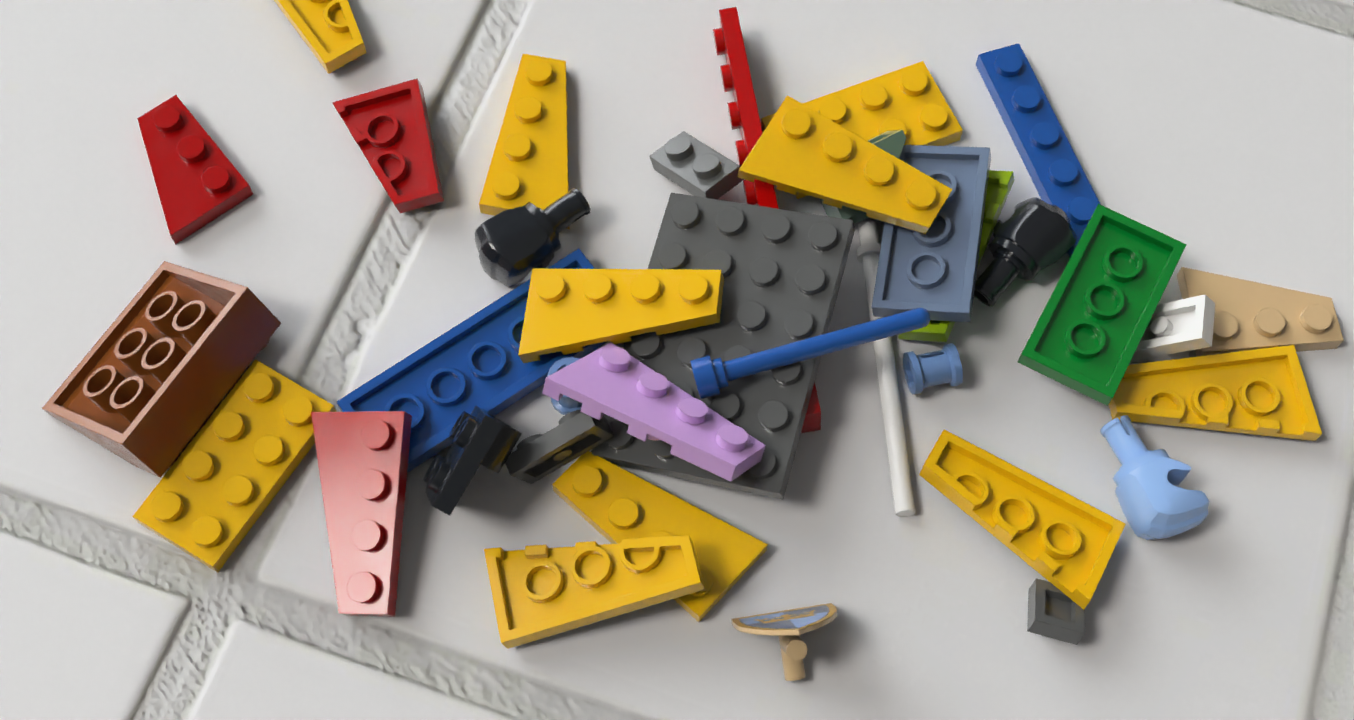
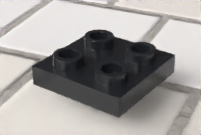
[423,405,522,516]

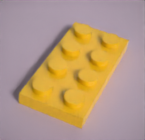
[761,61,963,199]
[132,359,337,573]

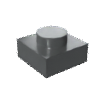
[1027,578,1085,645]

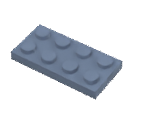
[871,145,991,323]

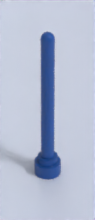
[690,308,931,399]

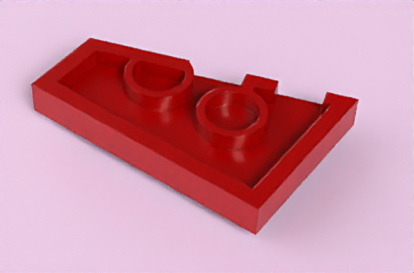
[332,78,444,213]
[137,95,253,245]

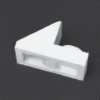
[1131,295,1215,363]

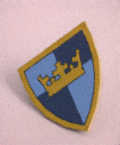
[731,603,837,681]

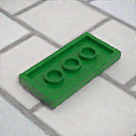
[1017,204,1187,406]

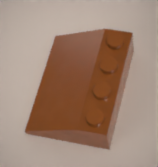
[42,261,281,478]

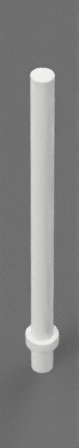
[856,220,915,517]

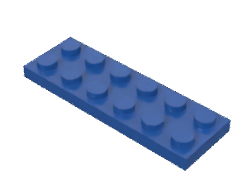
[336,248,609,473]

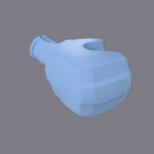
[1100,415,1209,540]

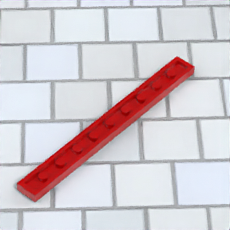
[713,7,821,433]

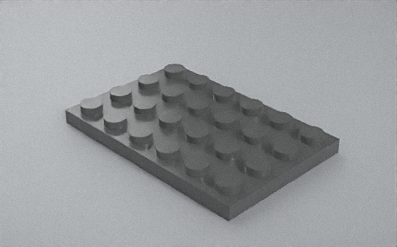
[591,193,855,500]

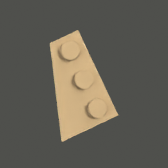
[1176,267,1344,357]

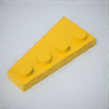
[274,0,367,74]
[479,54,570,229]
[738,95,953,234]
[518,268,724,363]
[1109,345,1322,441]
[919,429,1126,610]
[552,451,768,622]
[484,535,705,649]

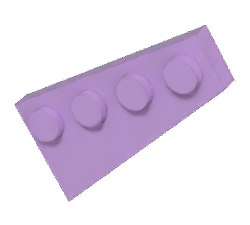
[542,342,766,482]

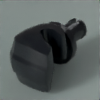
[475,187,591,287]
[974,197,1077,307]

